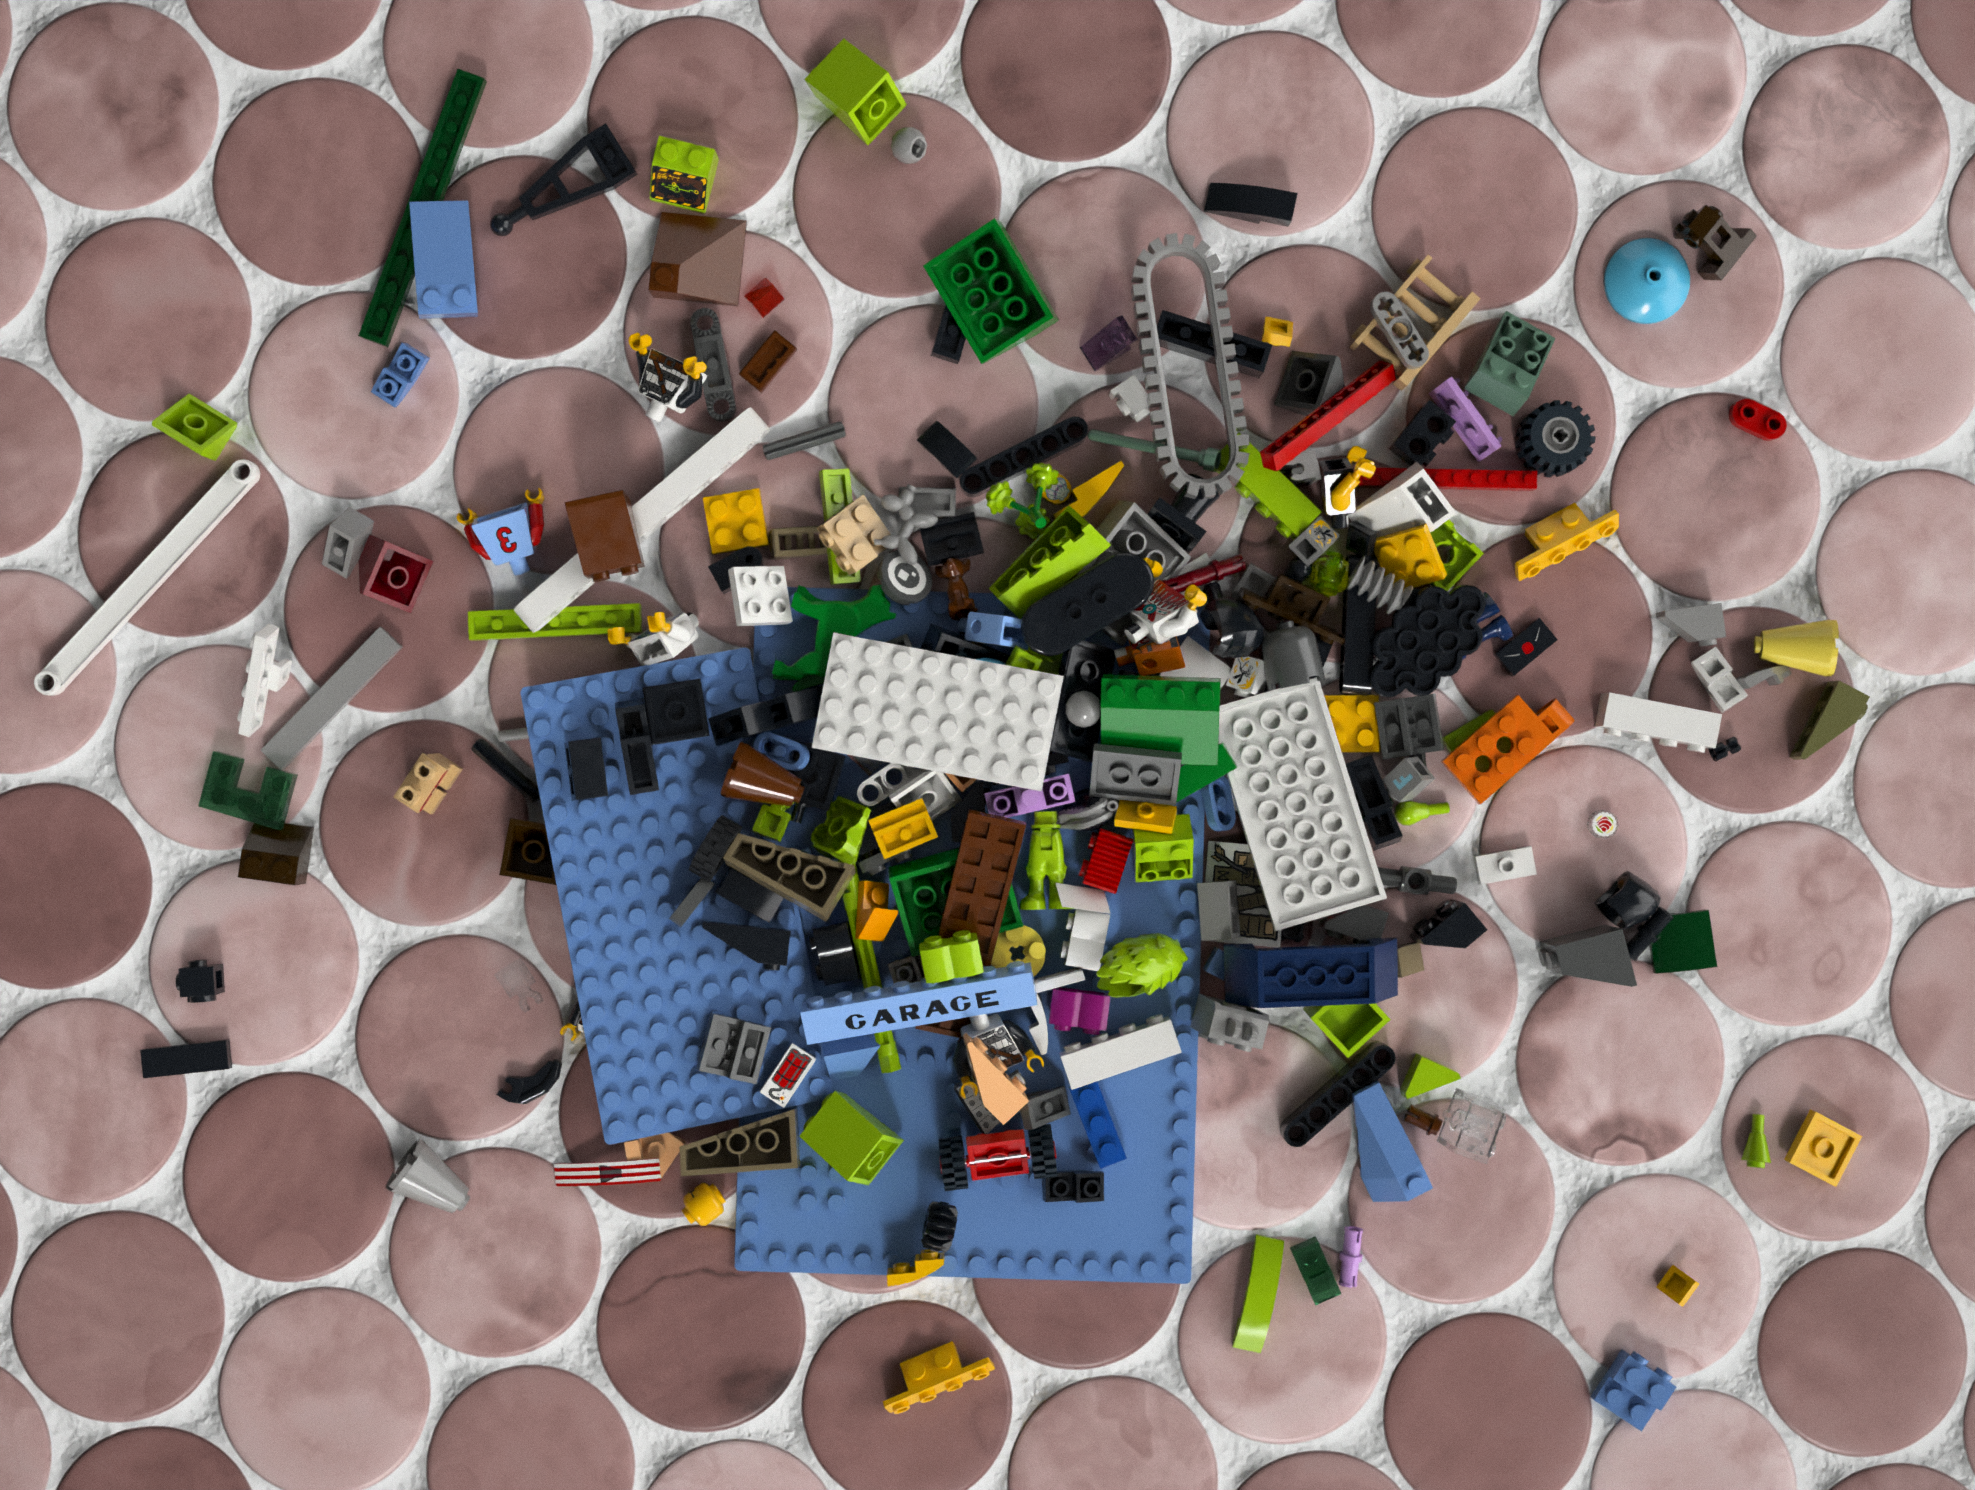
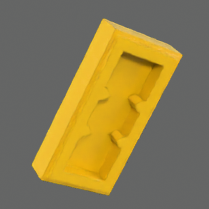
[1114,800,1177,834]

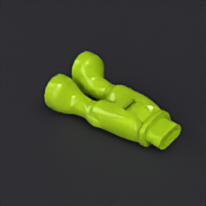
[1020,811,1074,910]

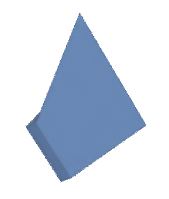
[822,1035,880,1081]

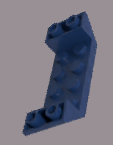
[1223,937,1398,1008]

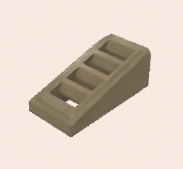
[769,526,827,560]

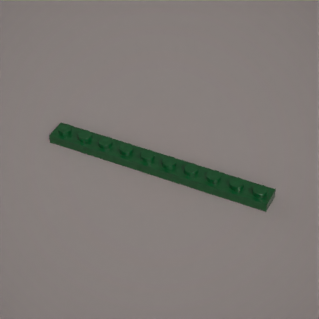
[358,69,487,348]

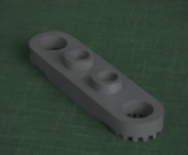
[690,308,736,422]

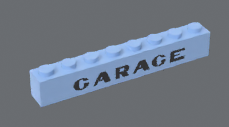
[800,961,1037,1045]

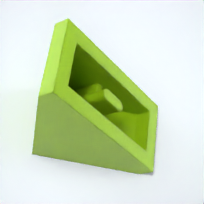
[1400,1053,1461,1099]

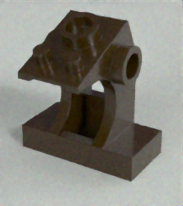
[1674,205,1757,281]

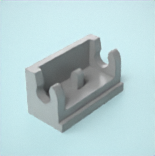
[1279,450,1321,485]
[1197,880,1240,941]

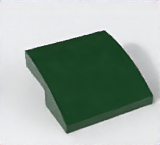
[1646,909,1717,974]

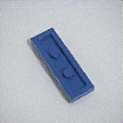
[1069,1081,1127,1169]

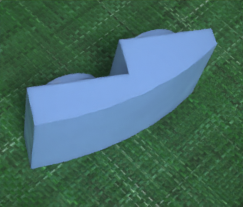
[371,343,430,407]

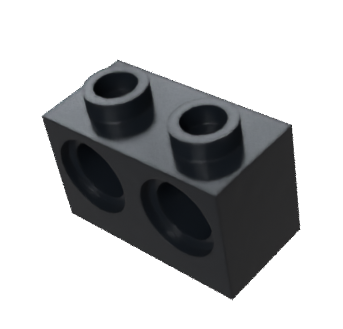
[1388,400,1456,467]

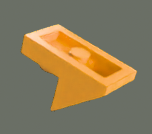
[855,881,899,942]

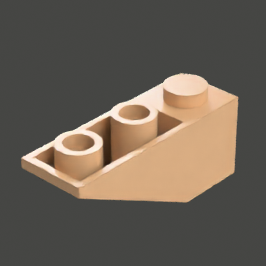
[963,1033,1029,1125]

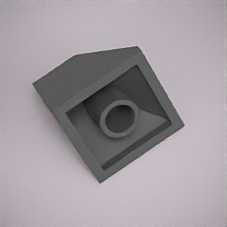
[1274,351,1345,416]

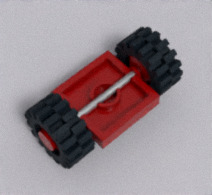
[939,1124,1058,1191]

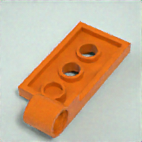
[1441,695,1575,804]

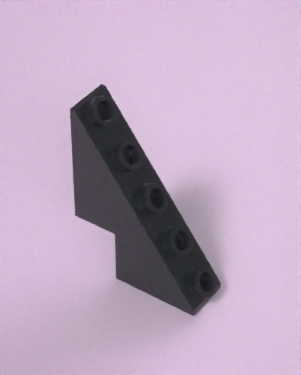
[708,686,823,746]

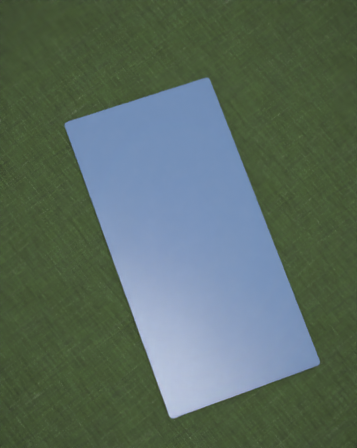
[520,648,834,1145]

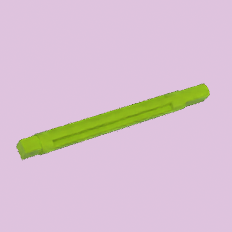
[842,864,901,1073]

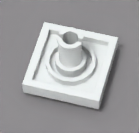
[728,566,793,626]

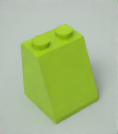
[804,38,907,145]
[799,1091,904,1185]

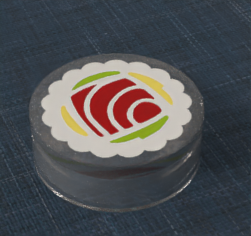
[1587,810,1619,839]

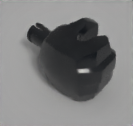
[1199,582,1264,658]

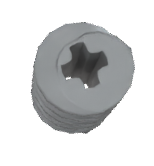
[1347,556,1413,614]

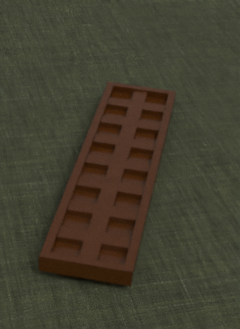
[915,809,1026,1038]

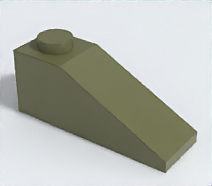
[1789,681,1870,760]

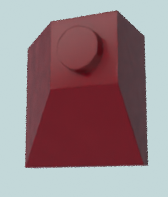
[358,534,433,613]

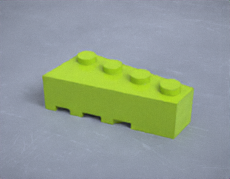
[989,506,1111,619]

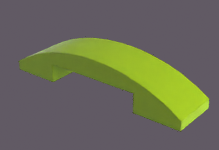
[1232,1234,1284,1353]

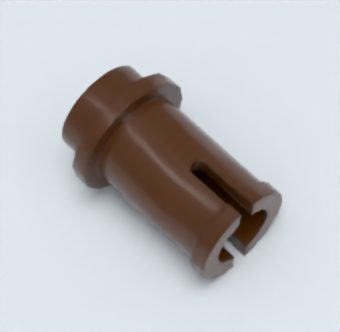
[1403,1104,1443,1136]

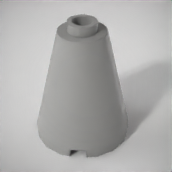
[385,1139,470,1213]

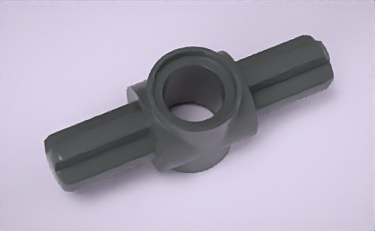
[1378,866,1457,895]

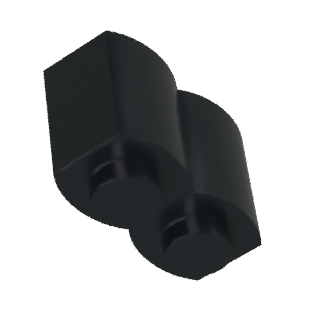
[809,921,861,986]

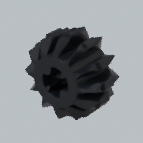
[921,1201,958,1252]

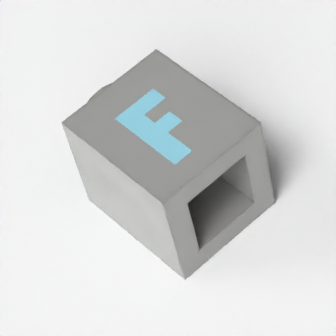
[1382,757,1435,802]

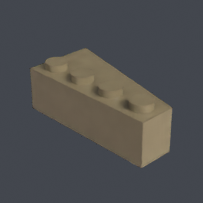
[723,833,856,922]
[679,1108,800,1176]

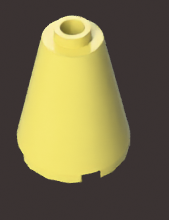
[1754,619,1839,677]

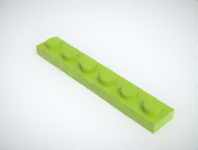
[468,603,642,641]

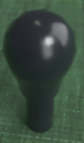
[1265,556,1313,595]

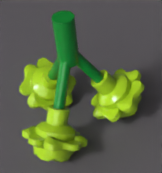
[986,462,1059,539]

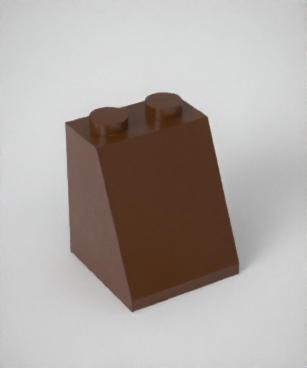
[565,490,645,582]

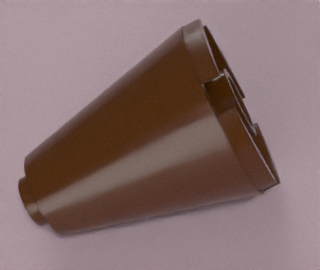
[720,742,805,807]

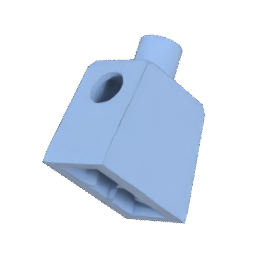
[958,612,1028,650]

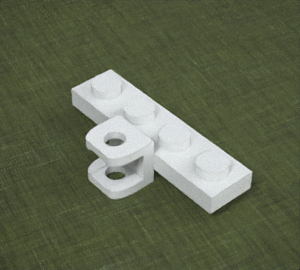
[237,623,292,737]

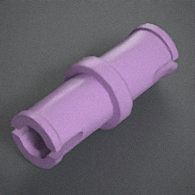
[1339,1226,1363,1288]

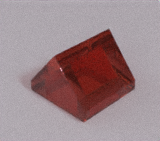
[744,278,785,318]

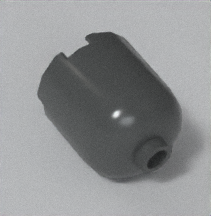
[1262,621,1325,691]

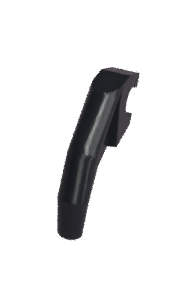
[496,1059,562,1104]

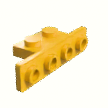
[1515,503,1619,581]
[883,1341,995,1414]

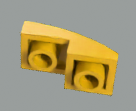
[887,1249,945,1286]

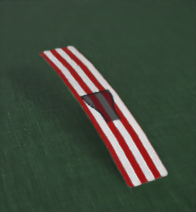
[554,1158,661,1186]

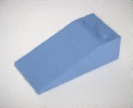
[409,200,478,319]

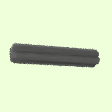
[763,422,846,460]

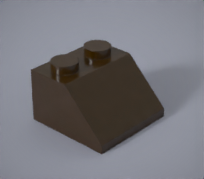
[499,818,556,885]
[238,819,314,885]

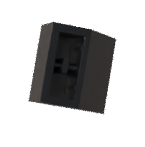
[1409,899,1488,948]

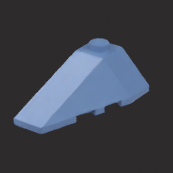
[1352,1081,1433,1202]

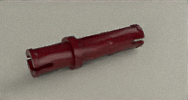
[1162,554,1246,593]

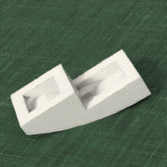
[1691,647,1748,713]
[1029,993,1048,1055]

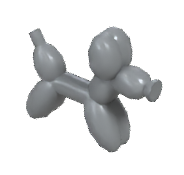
[874,484,938,565]

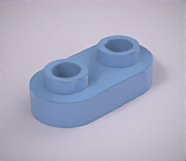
[753,732,810,771]
[1201,776,1236,831]

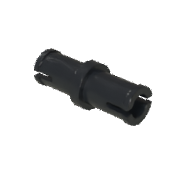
[1627,906,1674,961]

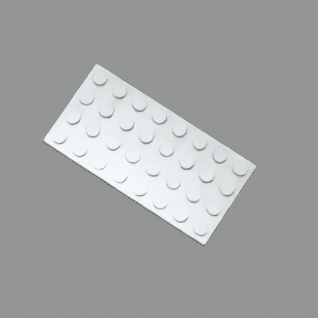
[812,633,1064,792]
[1218,677,1387,931]

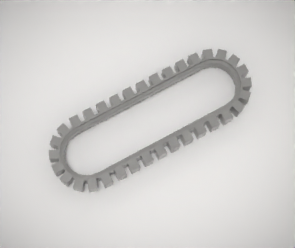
[1131,233,1250,500]

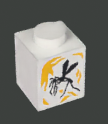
[1226,656,1267,698]

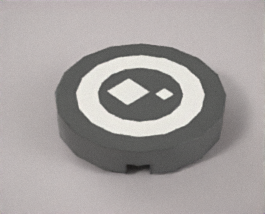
[877,550,933,605]

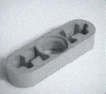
[1370,292,1429,369]

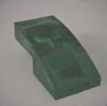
[1290,1236,1341,1306]

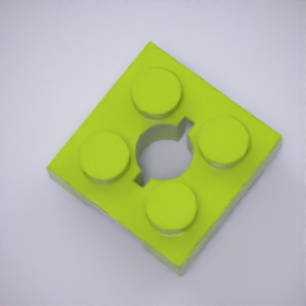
[1429,520,1484,591]

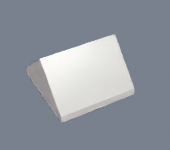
[889,770,962,821]

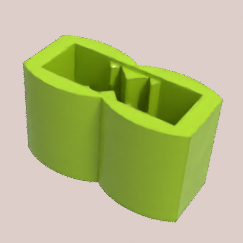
[919,930,984,983]

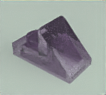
[1080,315,1138,371]

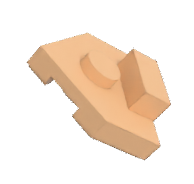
[624,1132,686,1178]

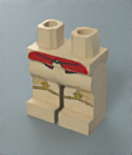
[393,753,463,814]

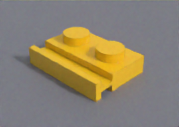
[868,798,938,859]

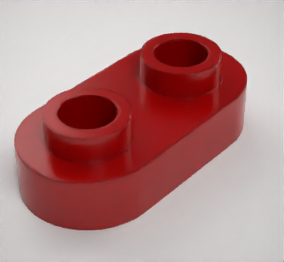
[1729,399,1787,441]

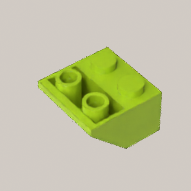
[1132,814,1194,882]

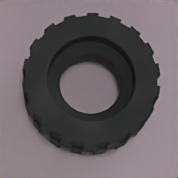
[689,815,742,882]

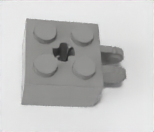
[1190,994,1269,1052]

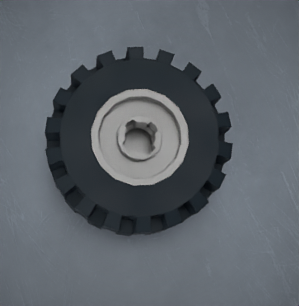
[1515,400,1596,478]

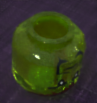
[1310,552,1349,596]

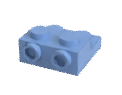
[1591,1349,1676,1432]

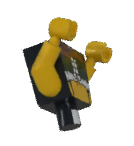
[1319,446,1376,529]

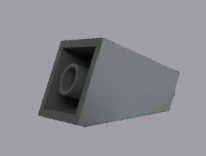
[1538,925,1637,987]

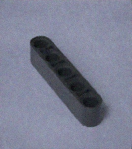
[960,416,1088,498]
[1339,554,1377,695]
[1280,1041,1396,1147]

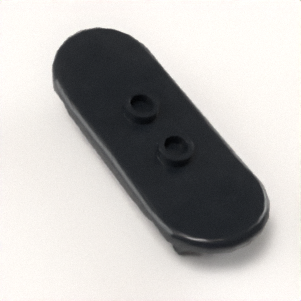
[1021,552,1154,656]

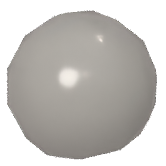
[891,127,927,164]
[1065,690,1101,728]

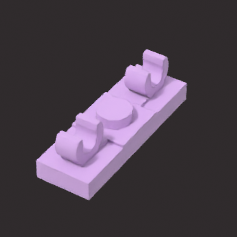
[1429,376,1502,462]

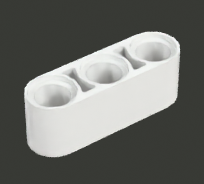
[857,763,926,806]

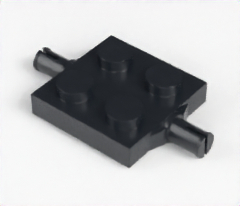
[786,740,846,824]

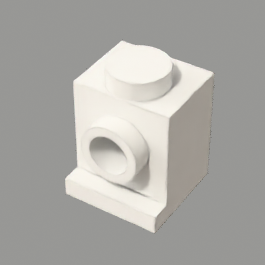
[1109,375,1151,423]

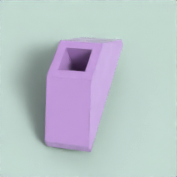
[984,774,1075,818]

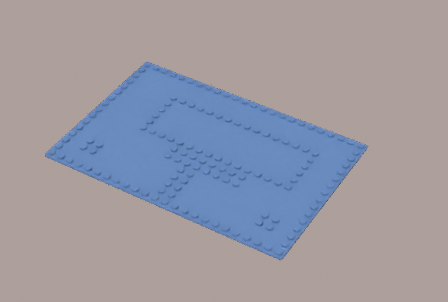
[735,587,1210,1284]

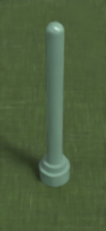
[1087,429,1221,472]

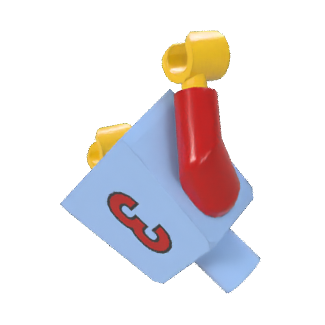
[456,488,545,575]

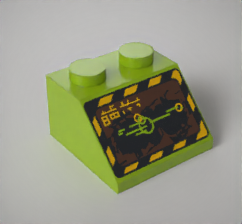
[650,136,719,214]

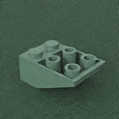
[1464,311,1556,417]

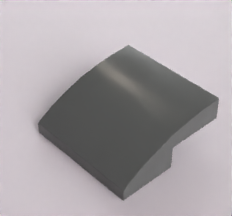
[1374,693,1444,759]
[696,1012,771,1084]

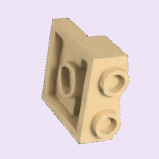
[817,494,891,575]

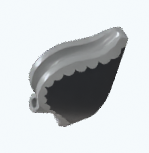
[1057,788,1119,831]

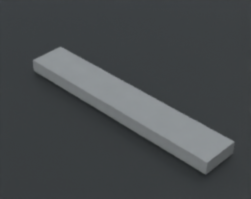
[261,627,403,770]

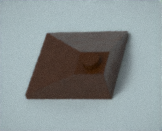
[648,212,747,306]

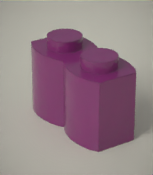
[1049,987,1110,1035]

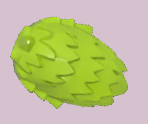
[1096,933,1188,998]

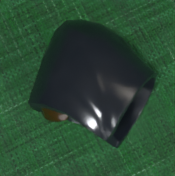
[1594,871,1661,930]

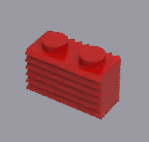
[1078,828,1133,894]

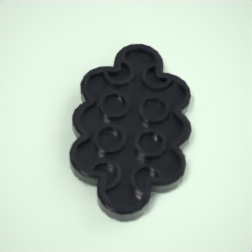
[1368,584,1486,697]

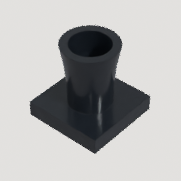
[1147,473,1220,554]

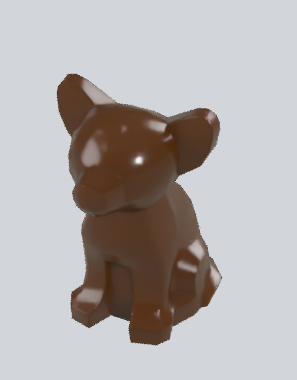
[935,558,978,621]

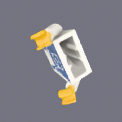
[608,612,699,666]

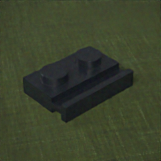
[919,512,984,567]

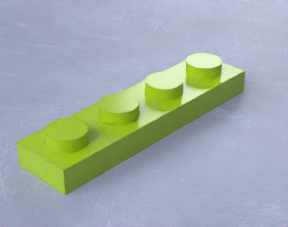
[819,468,861,585]

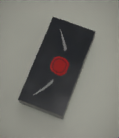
[1494,618,1558,676]

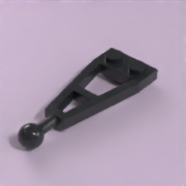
[490,123,638,236]

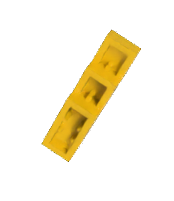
[1034,461,1124,541]

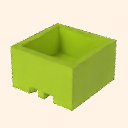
[1303,1003,1391,1058]

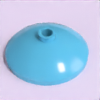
[1604,238,1690,324]

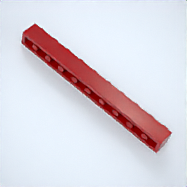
[1260,360,1396,471]
[1356,468,1537,491]

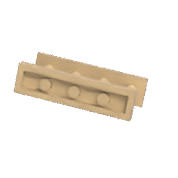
[1350,255,1481,391]

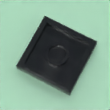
[643,679,710,745]

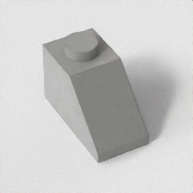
[322,507,374,579]
[1656,603,1726,647]

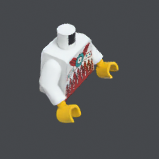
[1124,557,1207,644]

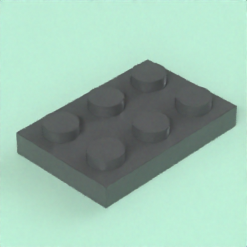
[1089,743,1182,806]

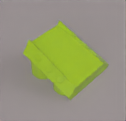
[811,796,871,866]

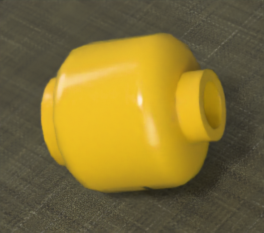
[682,1182,726,1226]

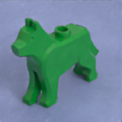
[772,585,896,692]

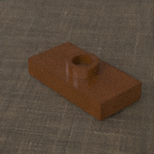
[739,330,797,394]

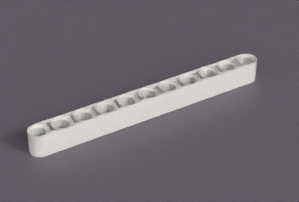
[514,407,770,633]

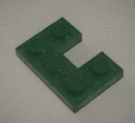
[198,751,298,830]

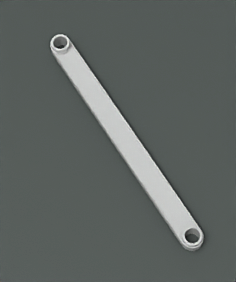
[34,459,261,696]

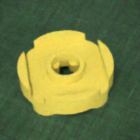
[991,925,1046,977]

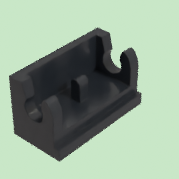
[564,738,608,801]

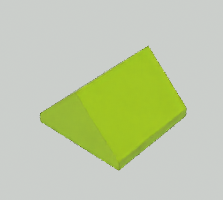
[152,394,237,461]

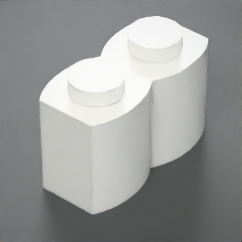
[1060,909,1110,971]

